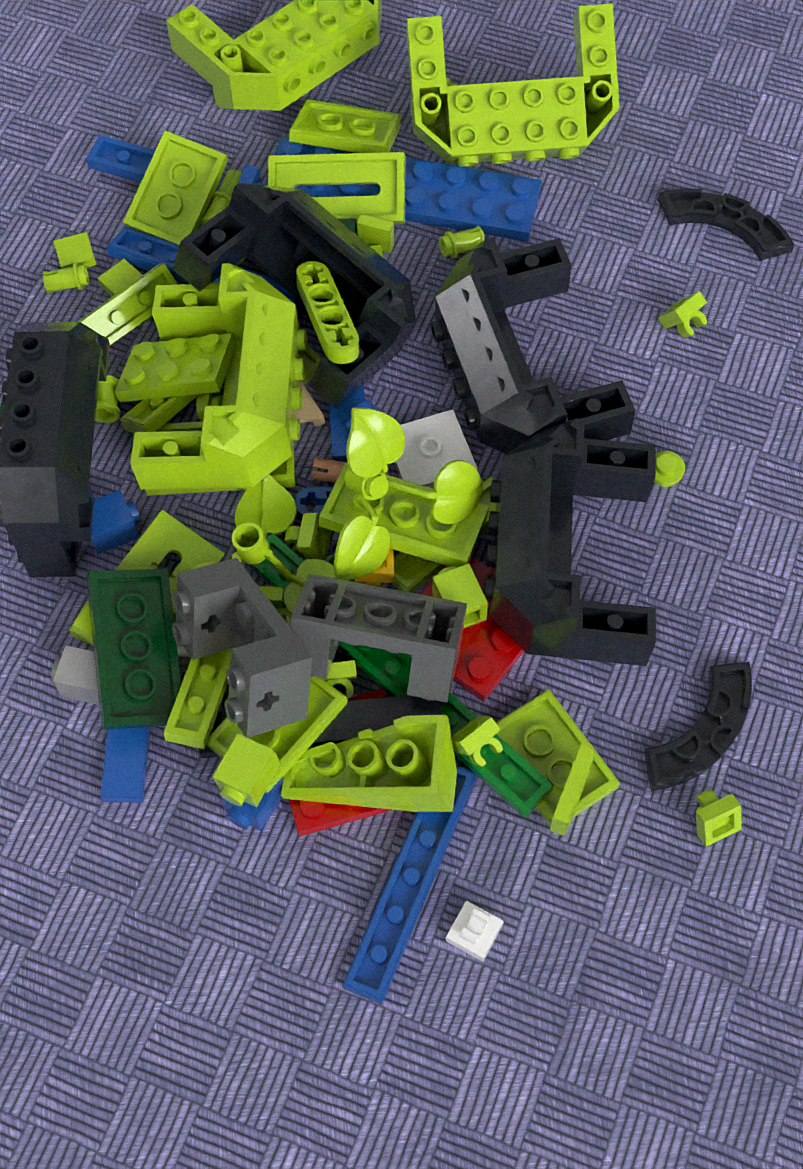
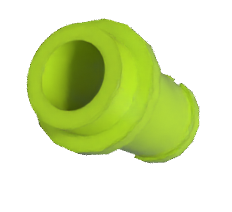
[439,226,485,259]
[43,262,90,294]

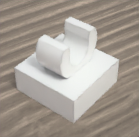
[446,901,504,962]

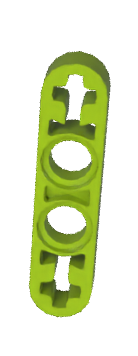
[296,261,359,364]

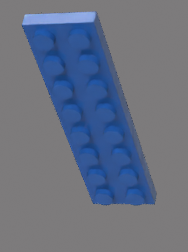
[264,136,542,241]

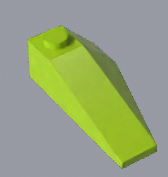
[281,715,457,812]

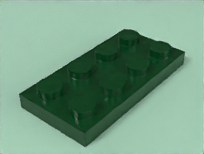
[87,568,181,730]

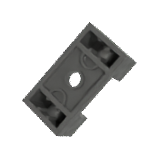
[172,558,312,738]
[290,574,467,702]

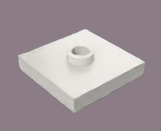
[394,409,478,489]

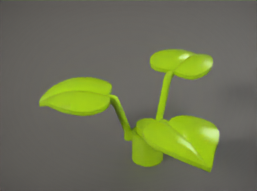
[334,407,483,581]
[172,474,335,614]

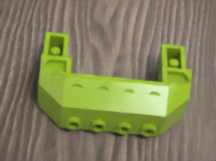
[166,0,382,111]
[406,3,620,167]
[130,263,307,489]

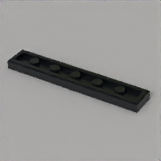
[199,695,442,758]

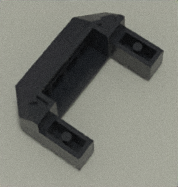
[173,183,416,409]
[430,238,636,454]
[0,322,110,577]
[484,418,656,666]

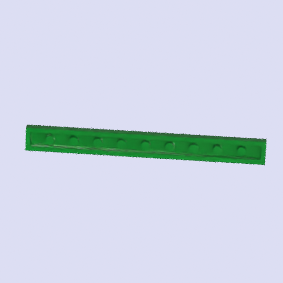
[246,533,553,819]

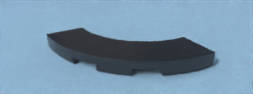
[658,188,795,261]
[644,662,752,791]

